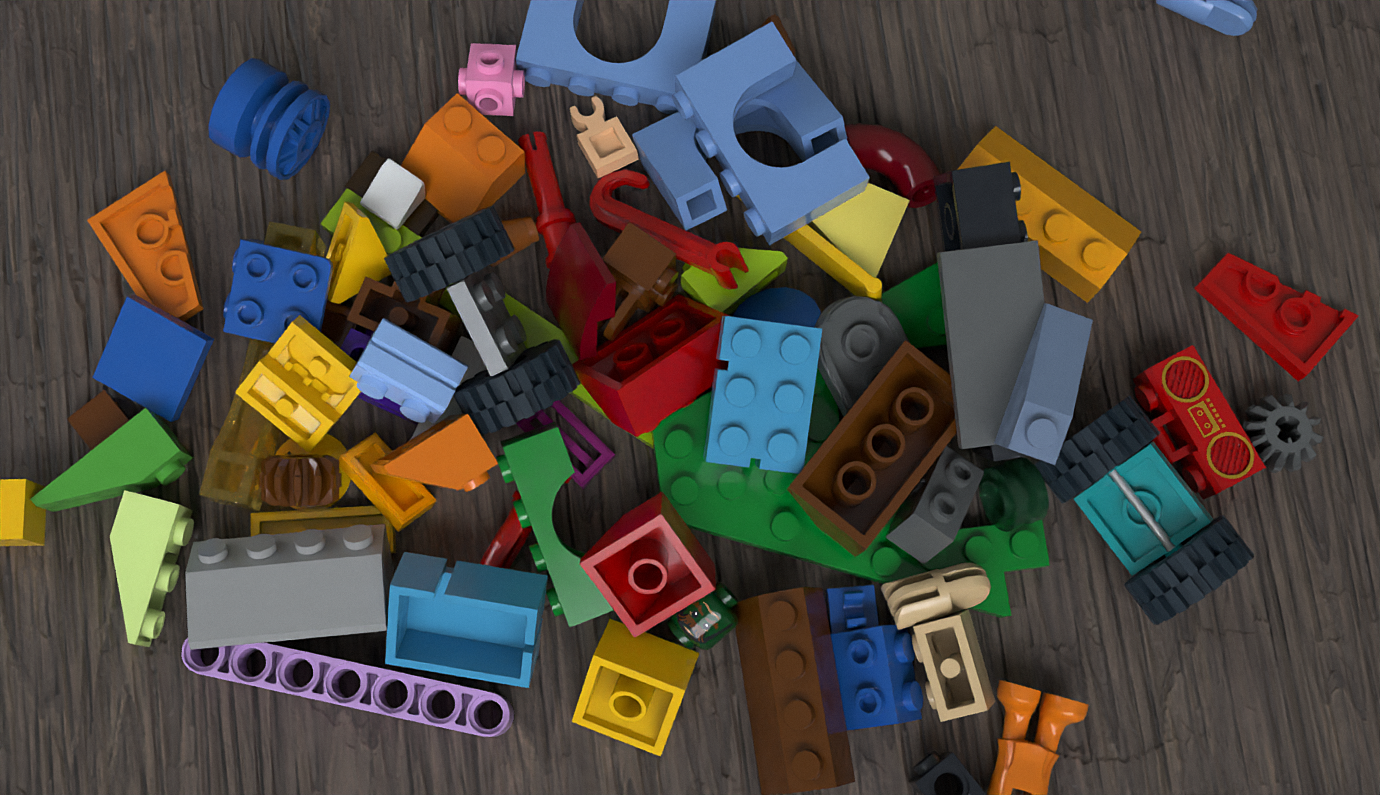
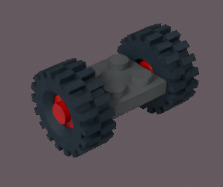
[384,206,581,436]

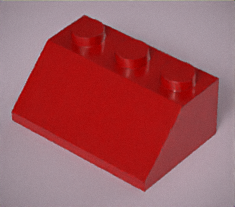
[572,294,730,437]

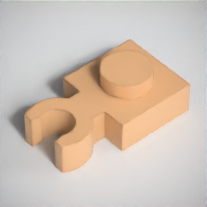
[570,96,638,178]

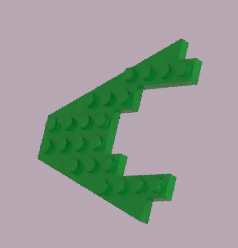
[651,262,1050,618]

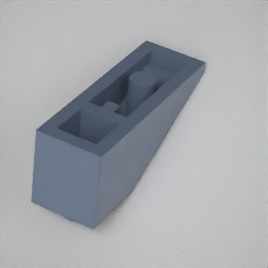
[994,303,1093,465]

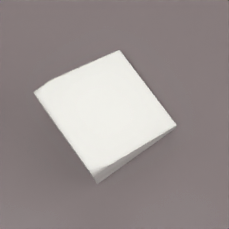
[360,158,426,230]

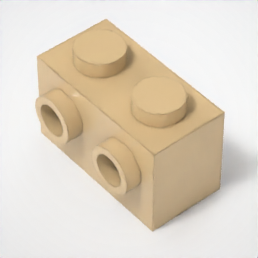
[912,609,996,722]

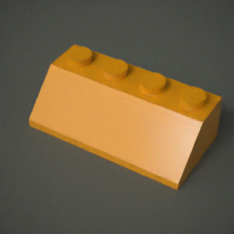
[957,126,1141,303]

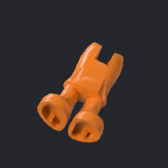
[987,680,1089,795]

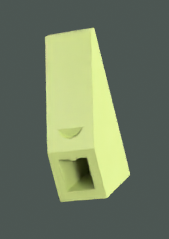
[110,490,194,647]

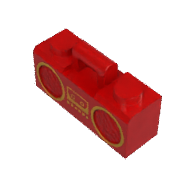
[1133,345,1266,500]

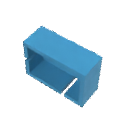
[703,316,822,474]
[385,552,548,688]

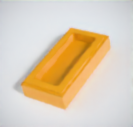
[338,432,437,532]

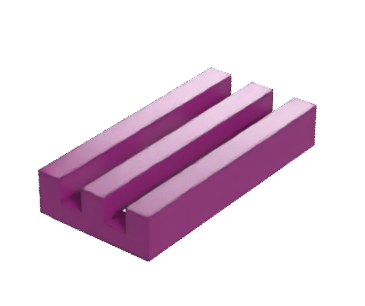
[516,400,616,489]

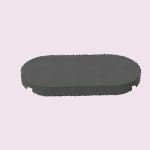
[814,296,910,417]

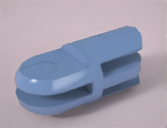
[1156,0,1257,36]

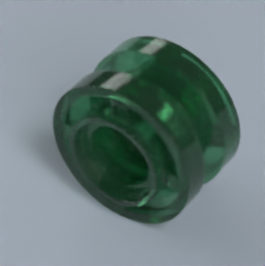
[978,457,1049,532]

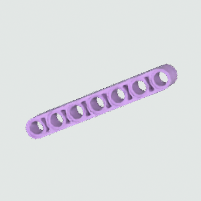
[181,638,514,737]

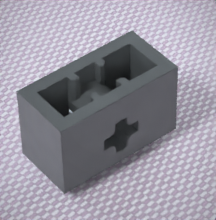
[885,446,984,564]

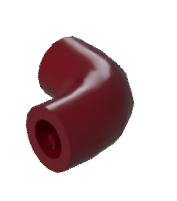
[845,123,940,208]

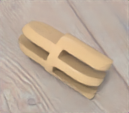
[881,563,991,630]

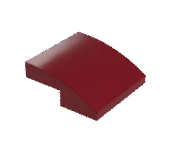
[545,222,616,360]

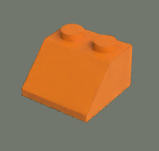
[401,93,525,223]
[370,414,498,492]

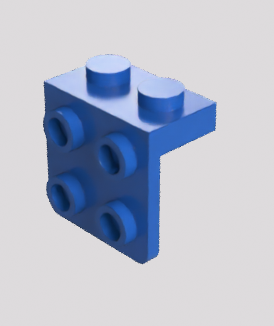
[223,239,333,343]
[830,625,923,731]

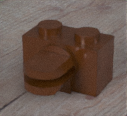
[597,222,678,341]
[347,276,462,354]

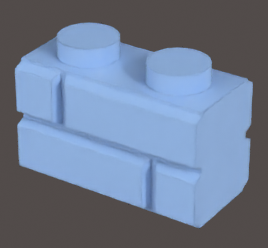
[349,318,468,424]

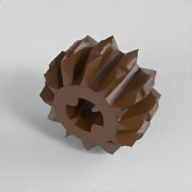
[259,454,342,507]

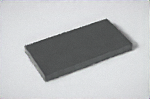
[937,241,1045,449]

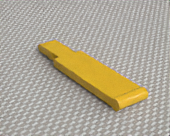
[736,195,882,303]

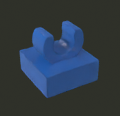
[825,585,879,634]

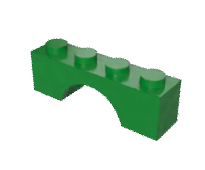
[496,422,614,627]

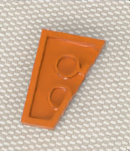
[87,170,204,322]

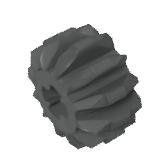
[1241,394,1324,473]

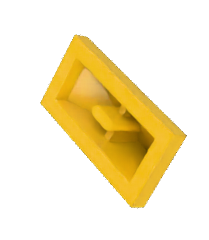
[326,202,391,304]

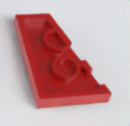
[1194,253,1359,382]

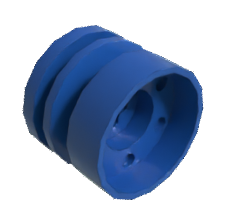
[208,58,330,180]

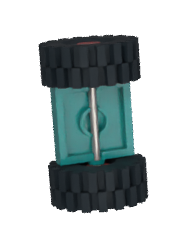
[1033,395,1254,625]

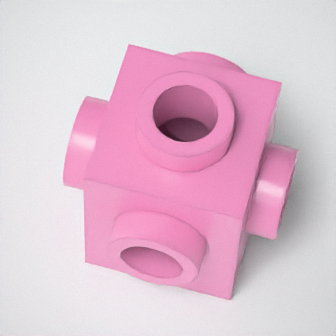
[458,43,525,116]

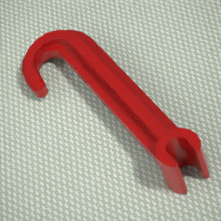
[590,170,749,290]

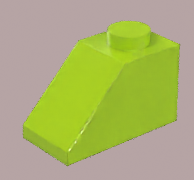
[681,248,788,316]

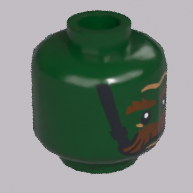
[667,581,738,650]

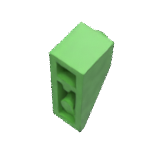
[31,408,193,512]

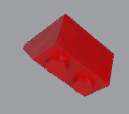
[579,491,716,638]

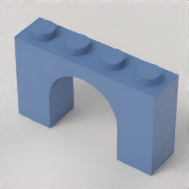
[515,0,716,115]
[672,22,870,245]
[632,60,848,231]

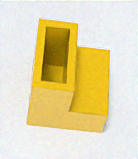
[0,479,46,546]

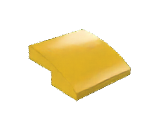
[235,315,361,453]

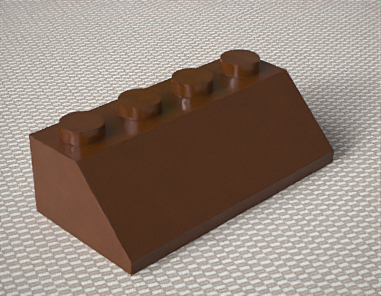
[787,340,957,557]
[733,587,855,795]

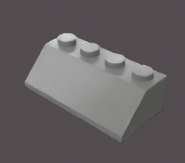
[185,524,394,650]

